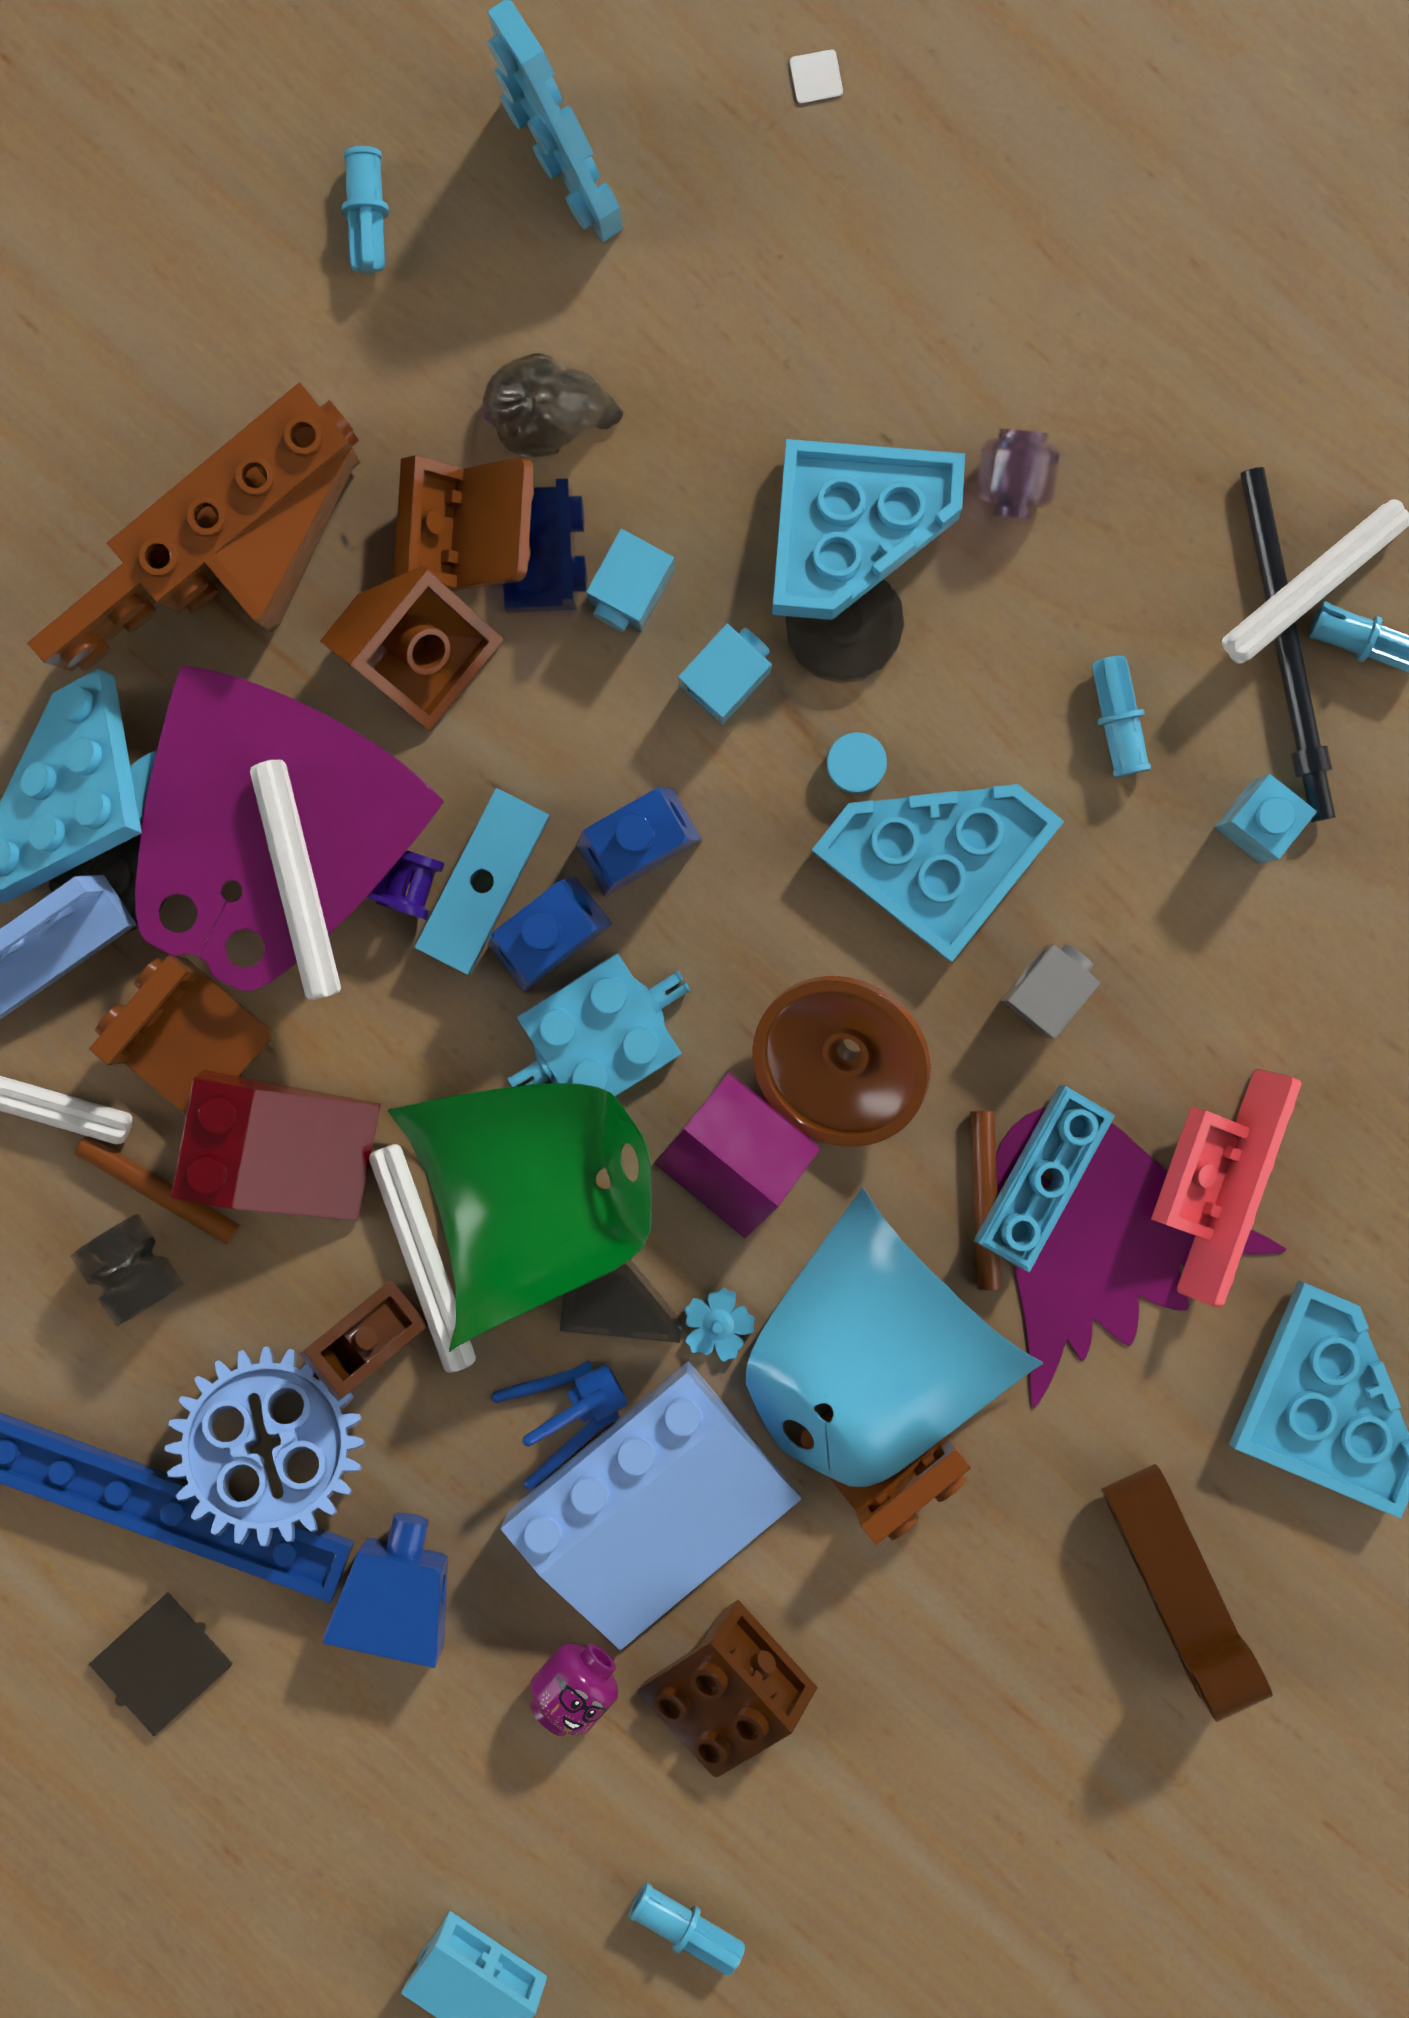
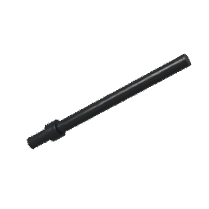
[1240,467,1336,823]

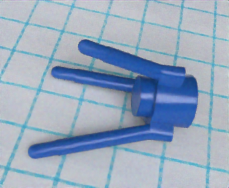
[491,1360,629,1490]

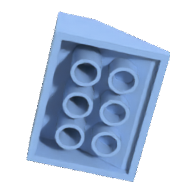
[500,1361,802,1651]

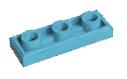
[414,788,551,975]
[973,1085,1115,1272]

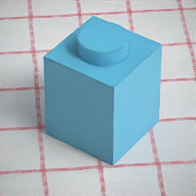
[586,528,675,632]
[678,623,772,726]
[1214,773,1317,864]

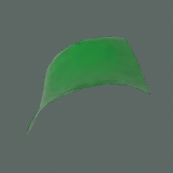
[388,1083,651,1352]

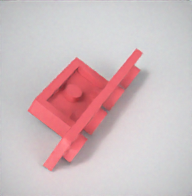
[1151,1069,1301,1308]

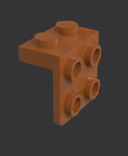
[394,455,534,592]
[89,956,272,1115]
[800,1407,971,1545]

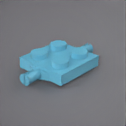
[508,952,691,1096]

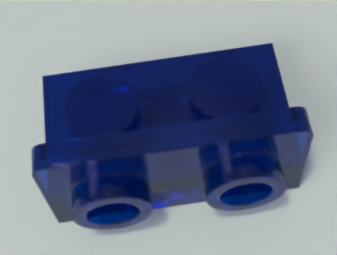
[503,478,587,613]

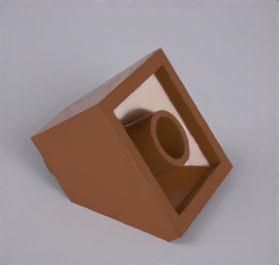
[320,566,504,731]

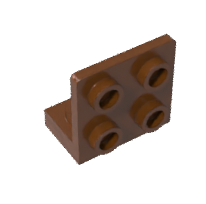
[638,1600,818,1777]

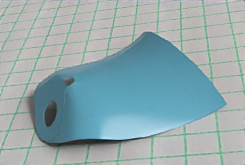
[746,1187,1043,1487]

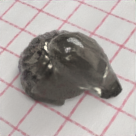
[483,353,623,457]

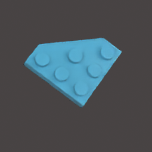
[487,0,623,242]
[772,439,965,620]
[0,668,142,903]
[810,784,1064,963]
[1229,1280,1409,1519]

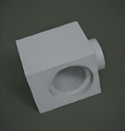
[1000,943,1101,1039]

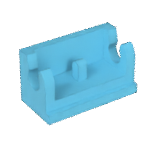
[401,1911,547,2018]

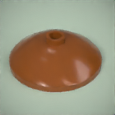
[752,976,931,1147]

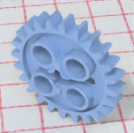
[165,1347,365,1547]

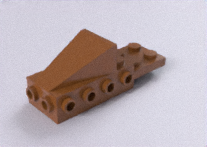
[27,382,361,671]

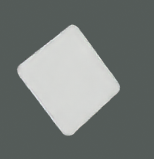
[790,49,843,103]

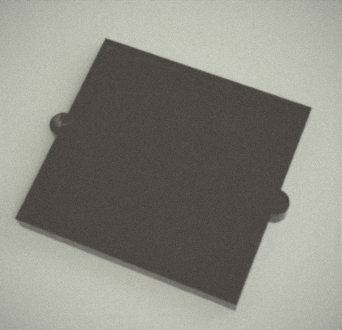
[88,1592,233,1736]

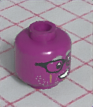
[530,1643,618,1736]

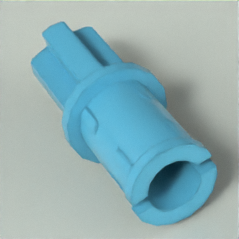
[341,146,389,275]
[1307,601,1409,673]
[1092,655,1151,778]
[628,1882,745,1975]

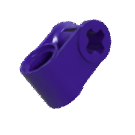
[367,850,445,920]

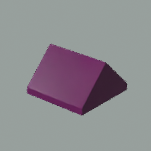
[654,1072,821,1238]

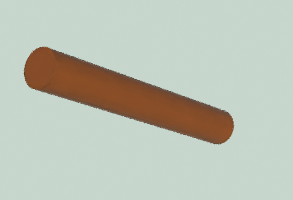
[970,1110,1001,1290]
[75,1136,241,1246]

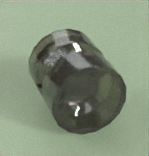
[70,1214,184,1327]

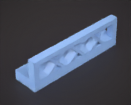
[0,875,137,1020]

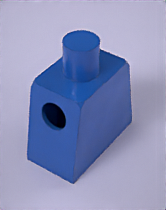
[576,787,703,896]
[488,877,613,993]
[323,1513,448,1668]

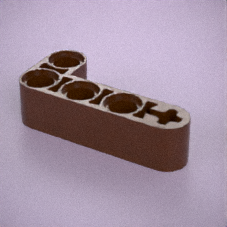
[1101,1464,1273,1722]

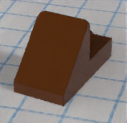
[300,1280,428,1401]

